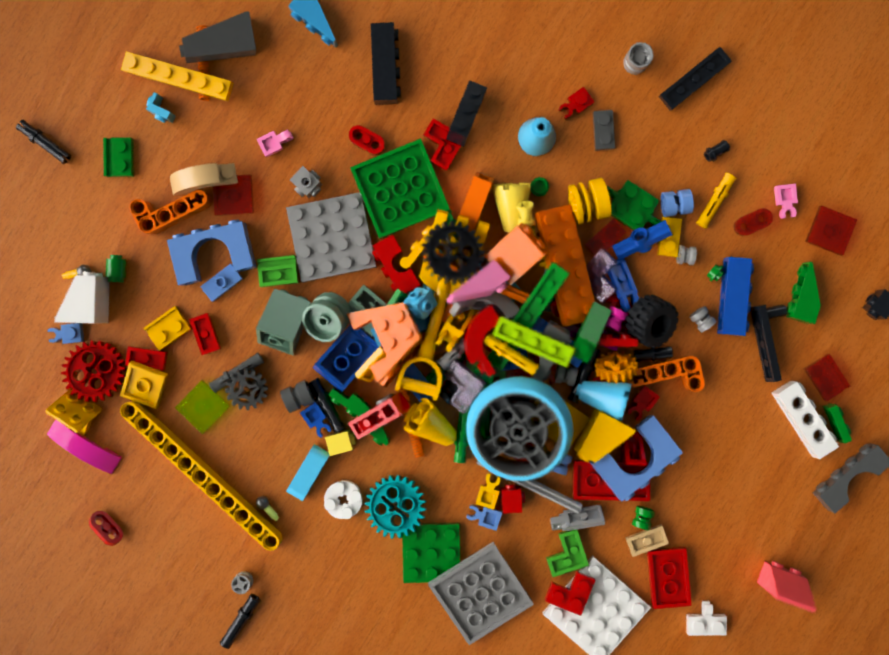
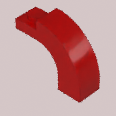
[464,305,500,377]

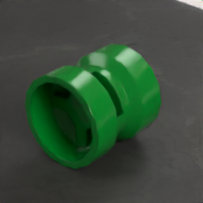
[632,506,655,530]

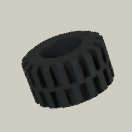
[625,295,679,348]

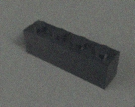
[371,22,401,105]

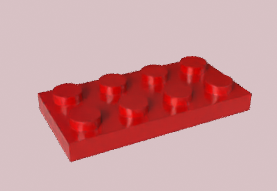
[572,460,651,501]

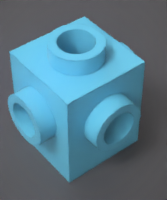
[403,287,438,320]

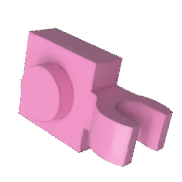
[257,130,294,157]

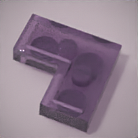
[586,248,618,303]
[444,359,486,414]

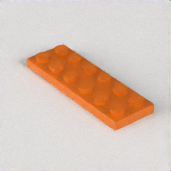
[534,204,595,327]

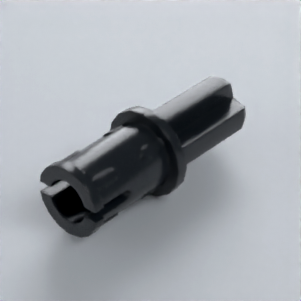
[633,347,673,362]

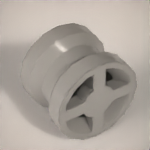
[676,245,697,266]
[231,571,253,594]

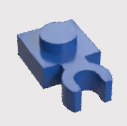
[300,402,332,438]

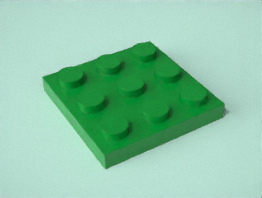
[402,523,460,583]

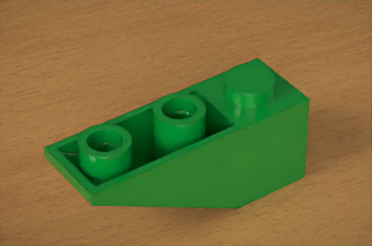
[786,262,821,324]

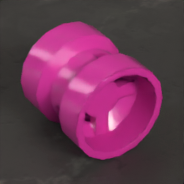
[605,306,628,332]

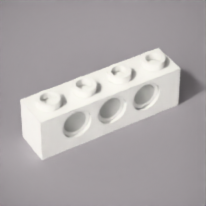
[772,381,839,459]

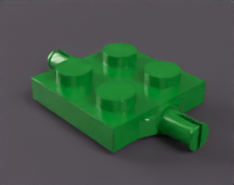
[607,180,662,231]

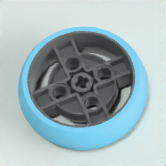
[466,377,573,481]

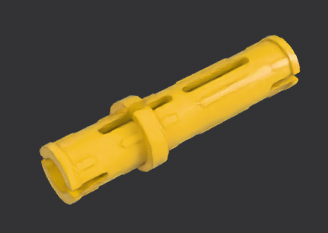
[696,173,737,229]
[483,333,539,375]

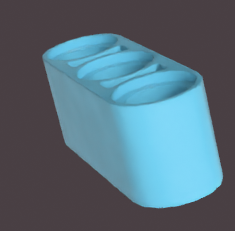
[286,444,330,501]

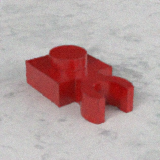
[558,86,594,119]
[627,385,660,421]

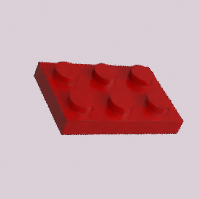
[647,547,692,609]

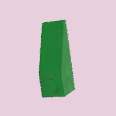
[570,301,612,363]

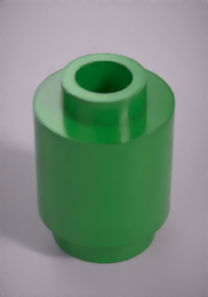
[106,255,126,282]

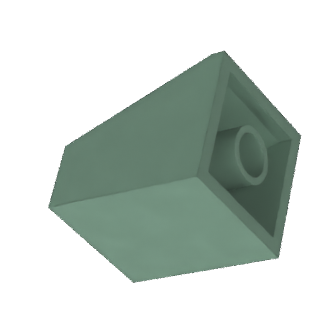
[256,289,310,356]

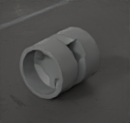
[280,380,316,413]

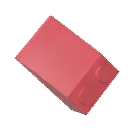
[757,561,816,613]

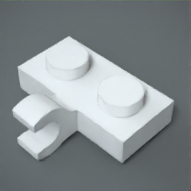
[686,601,727,636]

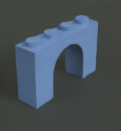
[167,219,257,286]
[590,415,683,501]

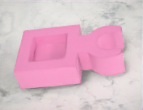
[774,184,798,219]

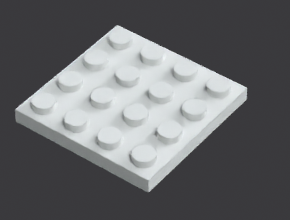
[542,555,651,655]

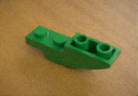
[328,387,390,446]

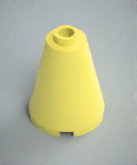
[492,183,531,235]

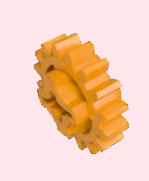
[595,351,638,383]

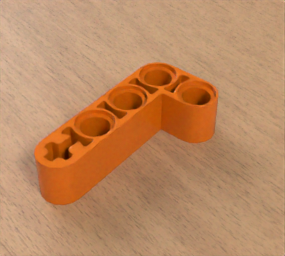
[130,190,212,235]
[625,356,705,392]

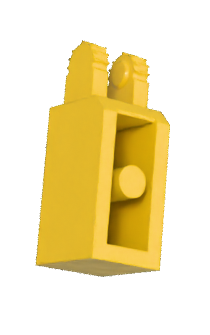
[435,309,475,352]

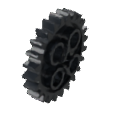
[421,220,485,285]

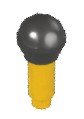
[62,264,91,279]

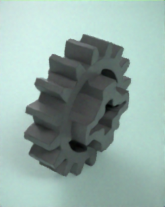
[225,368,268,410]

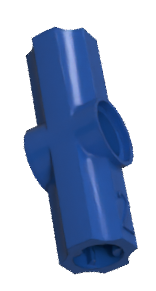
[612,220,672,260]

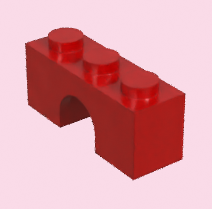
[372,235,421,294]

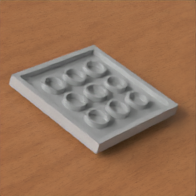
[286,192,377,283]
[428,542,534,645]

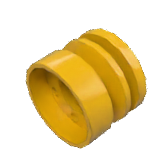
[568,177,611,225]

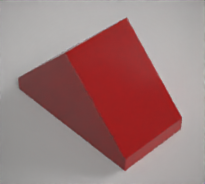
[621,432,647,465]

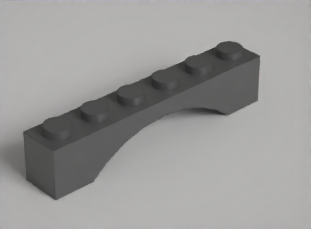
[490,320,572,421]

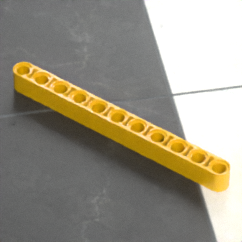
[120,401,283,551]

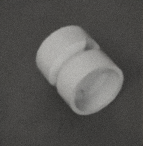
[623,42,653,75]

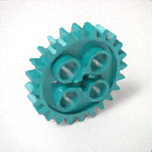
[365,475,427,538]

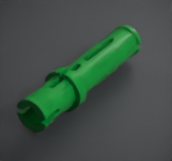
[453,404,471,463]

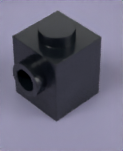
[863,289,889,320]

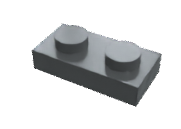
[593,110,615,151]

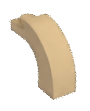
[170,163,238,196]

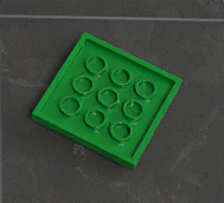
[350,138,450,239]

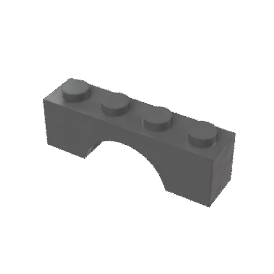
[813,443,889,514]

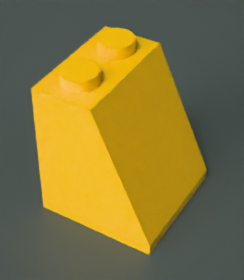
[573,408,636,463]

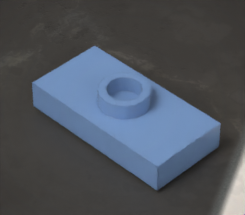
[200,263,243,302]

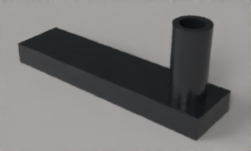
[750,304,787,382]

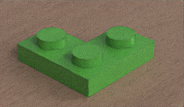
[546,529,589,577]

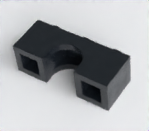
[446,80,487,147]

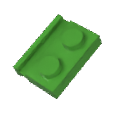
[257,255,299,288]

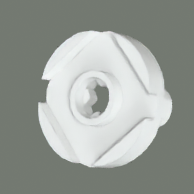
[324,480,363,519]

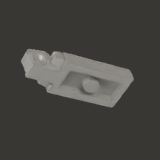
[550,505,605,531]

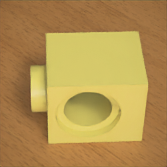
[325,430,356,456]

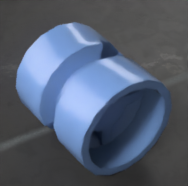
[660,189,694,217]

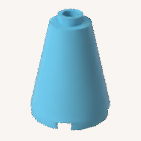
[518,118,556,156]
[576,381,632,422]

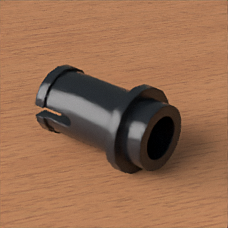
[704,140,730,162]

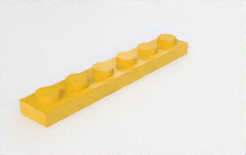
[121,52,234,101]

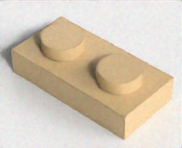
[625,524,669,557]

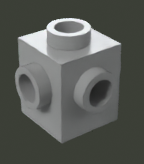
[290,166,322,198]

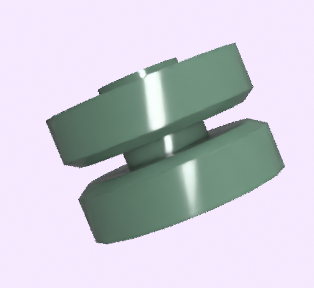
[302,292,351,342]

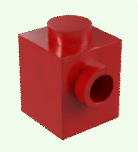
[501,484,525,514]

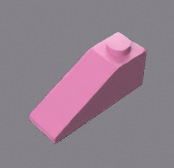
[447,260,510,304]

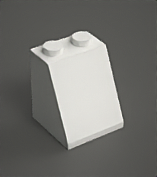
[55,272,109,323]

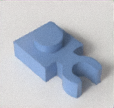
[48,323,84,344]
[466,504,502,531]

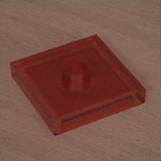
[213,175,254,216]
[805,206,857,256]

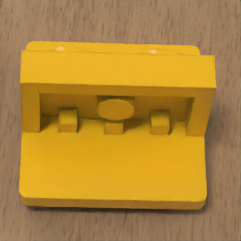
[46,389,102,436]

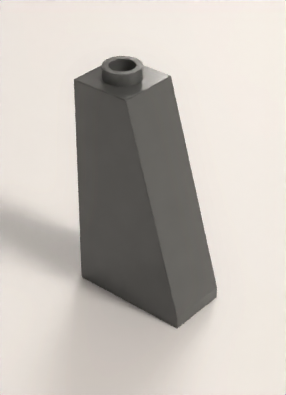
[179,11,256,63]

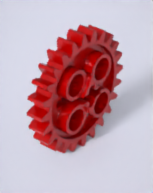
[61,340,127,403]

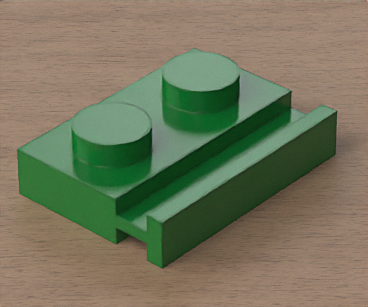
[103,137,134,177]

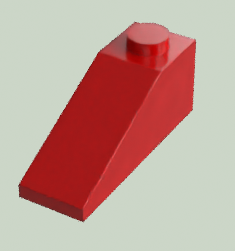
[348,391,411,439]

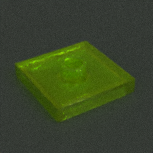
[175,380,230,434]

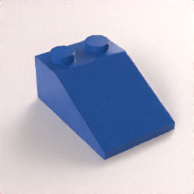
[313,324,379,393]

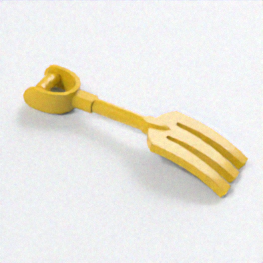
[395,209,490,401]

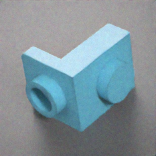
[146,92,176,123]

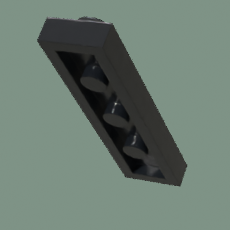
[658,47,732,111]

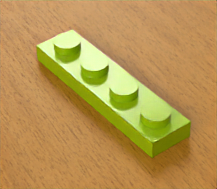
[493,316,575,367]

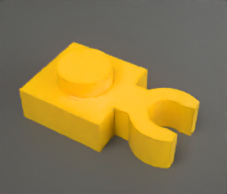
[475,473,500,510]

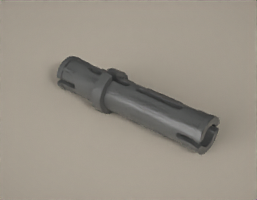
[209,353,264,393]

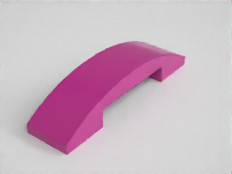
[47,420,122,474]

